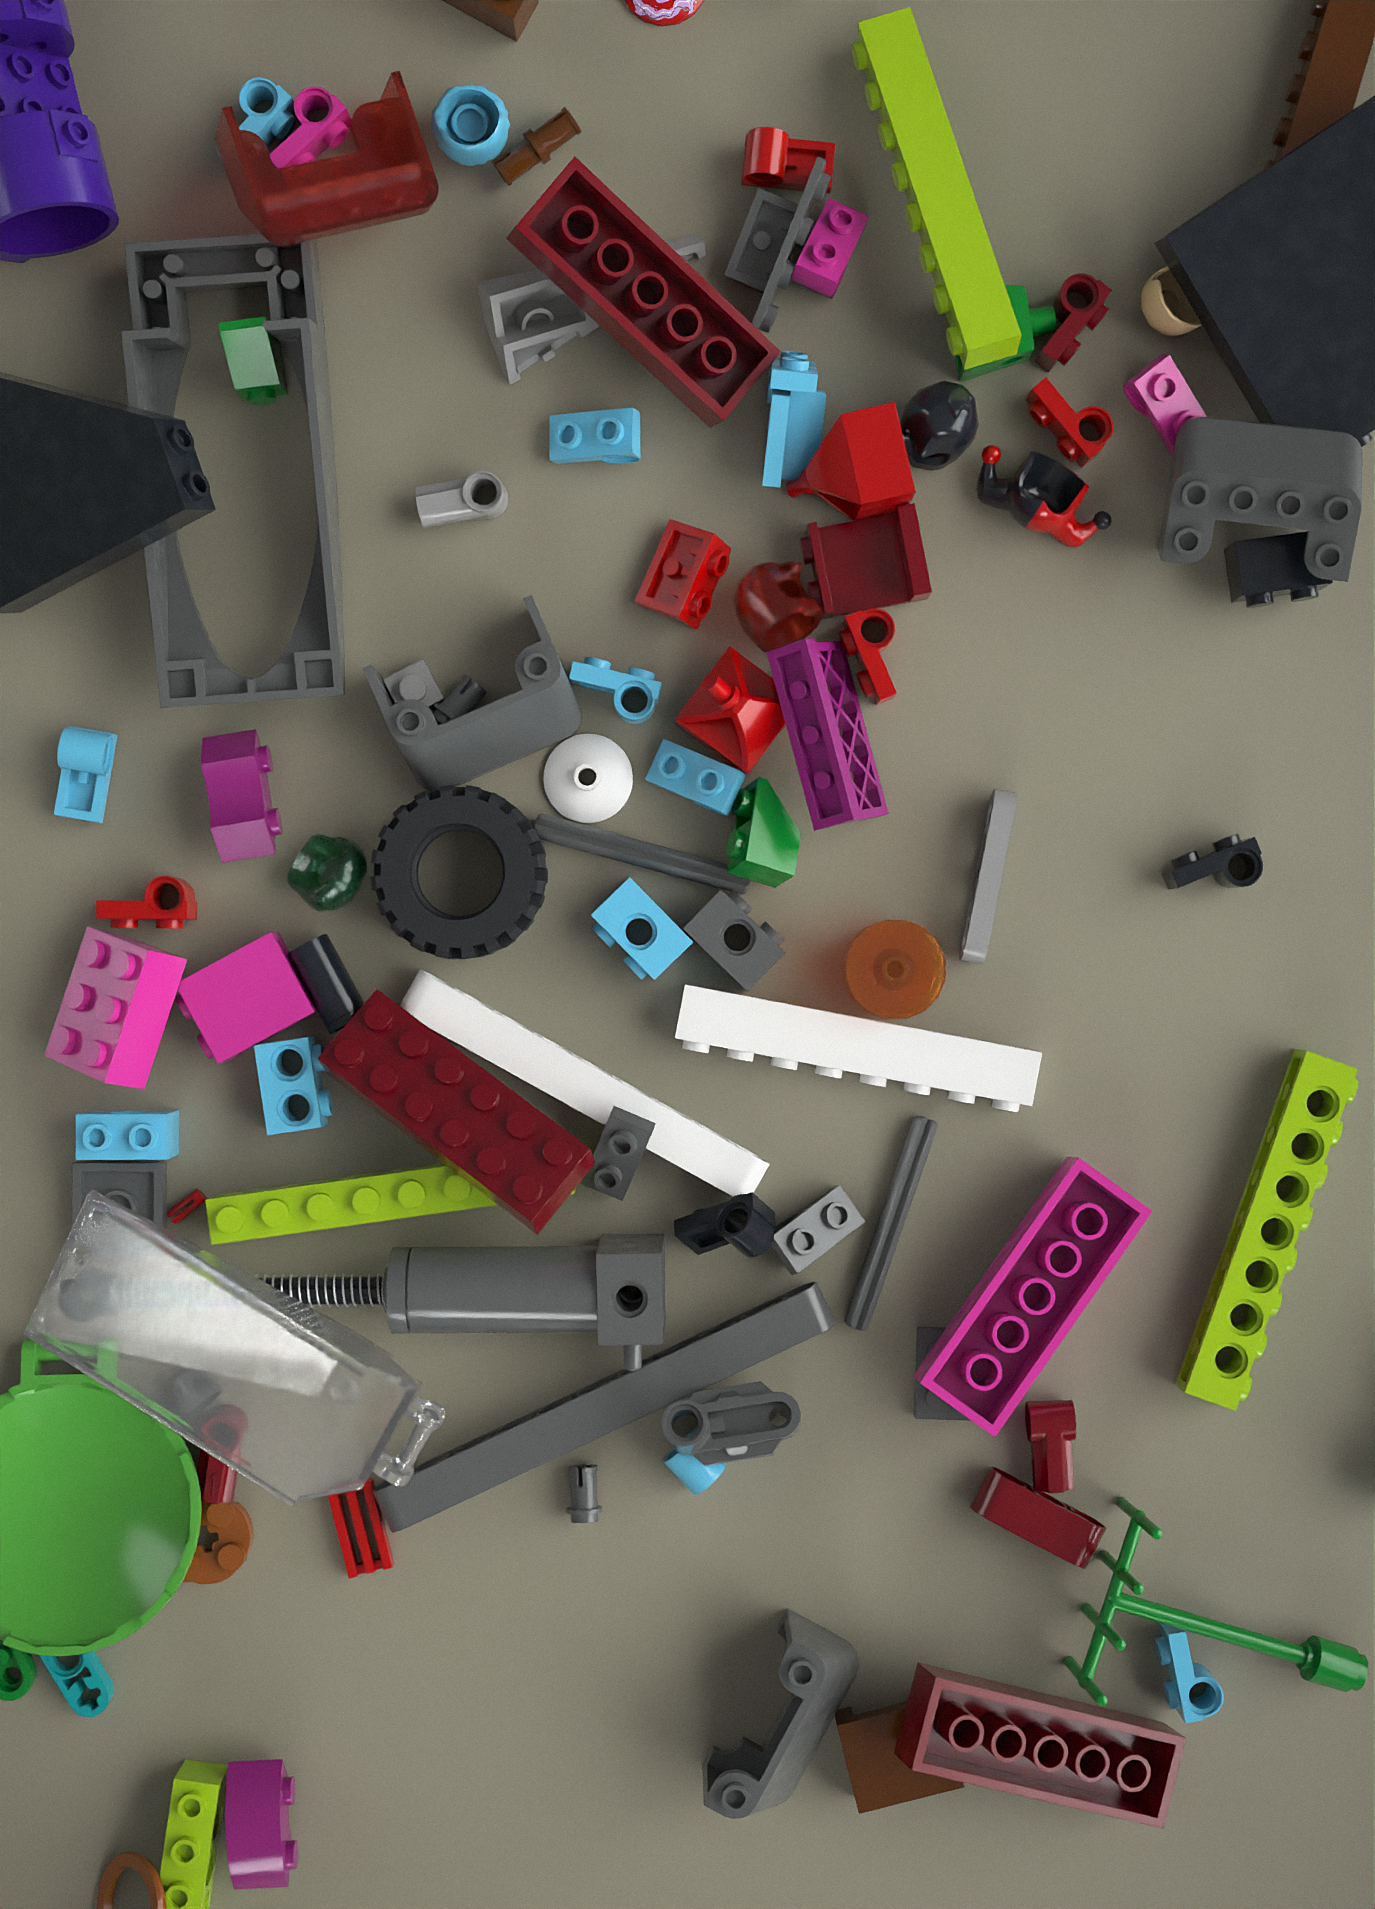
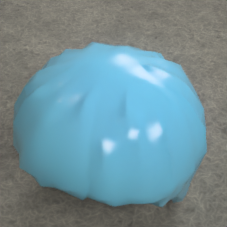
[431,84,510,166]

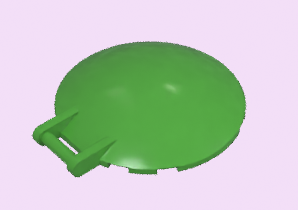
[0,1336,202,1656]

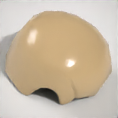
[1141,266,1201,337]

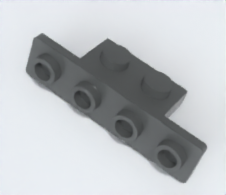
[724,157,831,333]

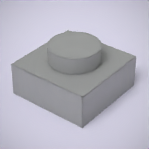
[384,659,445,709]

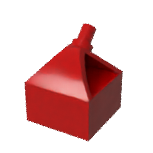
[786,402,916,521]
[675,646,786,778]

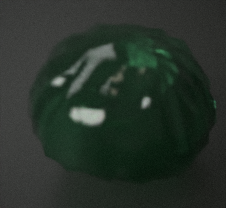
[287,834,367,912]

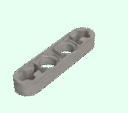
[959,789,1017,965]

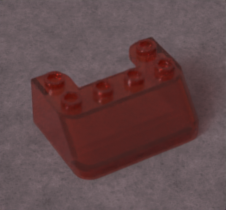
[215,71,439,246]

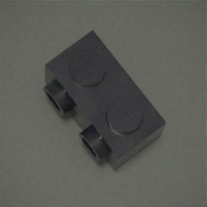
[1224,531,1333,608]

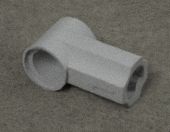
[415,471,509,528]

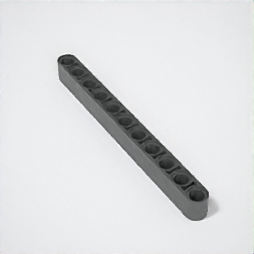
[372,1281,836,1533]

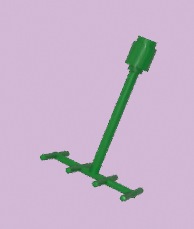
[1064,1497,1368,1706]

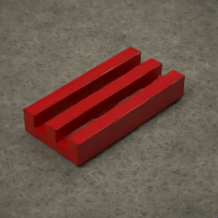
[327,1477,394,1579]

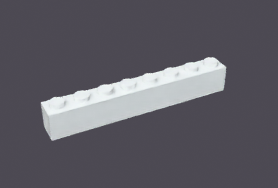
[675,984,1042,1112]

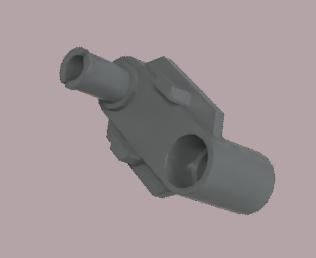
[661,1381,801,1466]

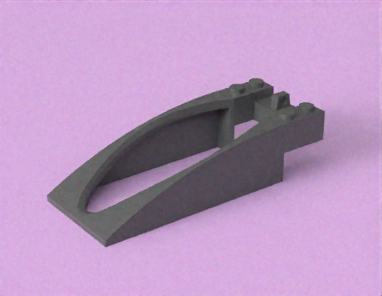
[121,230,345,708]

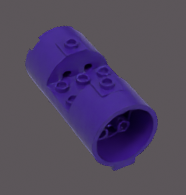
[0,0,119,263]

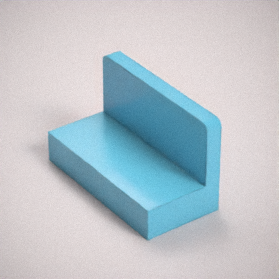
[762,389,826,488]

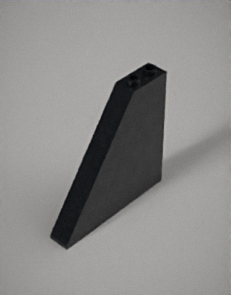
[1154,95,1375,447]
[0,372,216,613]

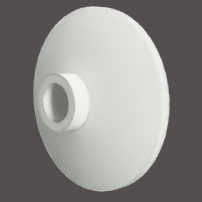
[543,734,633,823]

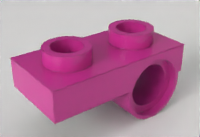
[267,86,353,185]
[791,198,869,299]
[1123,354,1207,456]

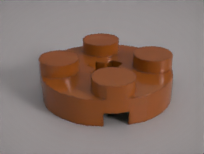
[183,1501,254,1584]

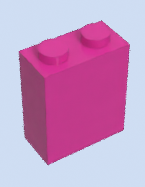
[175,932,318,1064]

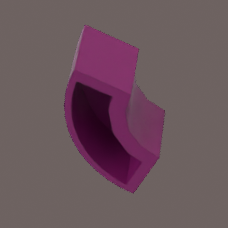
[200,729,283,863]
[225,1759,298,1890]

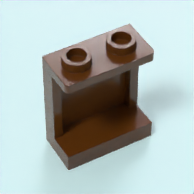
[835,1702,965,1814]

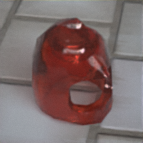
[733,561,825,652]

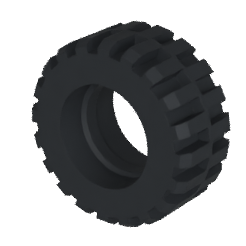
[370,785,548,959]

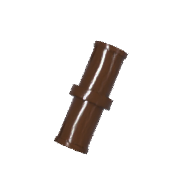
[492,107,581,186]

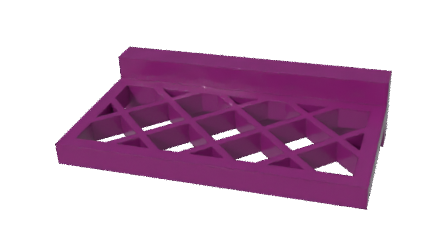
[766,638,889,831]

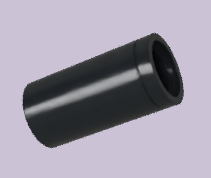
[287,934,364,1034]

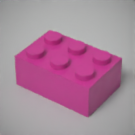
[44,926,187,1089]

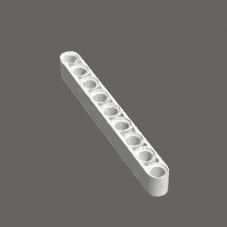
[400,969,770,1197]

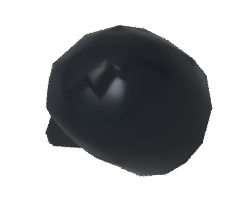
[900,380,979,471]

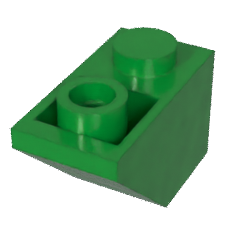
[725,777,801,888]

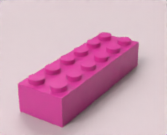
[912,1157,1153,1437]

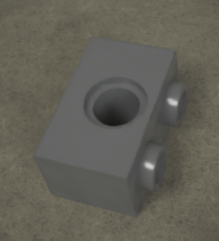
[683,889,786,992]

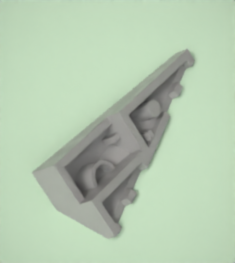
[477,234,706,384]

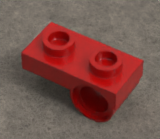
[741,127,836,194]
[1025,377,1113,468]
[838,608,897,705]
[96,876,197,929]

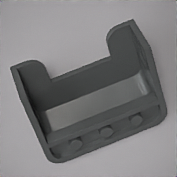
[1158,416,1363,582]

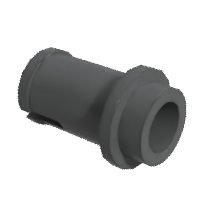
[433,674,486,725]
[567,1464,602,1523]

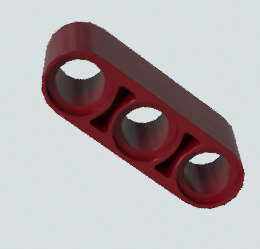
[970,1466,1106,1569]

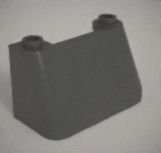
[702,1608,859,1819]

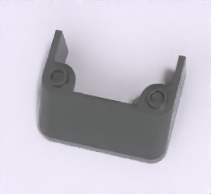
[363,595,582,792]

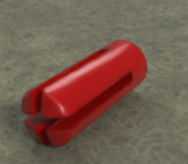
[167,1188,207,1224]

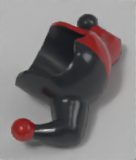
[977,445,1112,547]

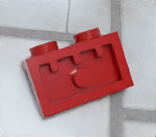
[634,519,731,630]

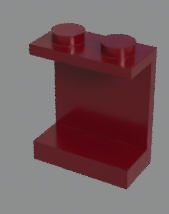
[799,503,932,619]

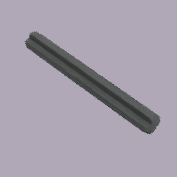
[534,813,750,895]
[844,1116,938,1331]

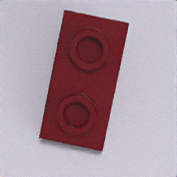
[1034,273,1112,372]

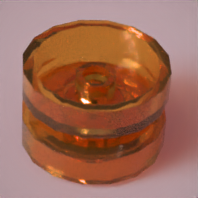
[842,920,946,1019]

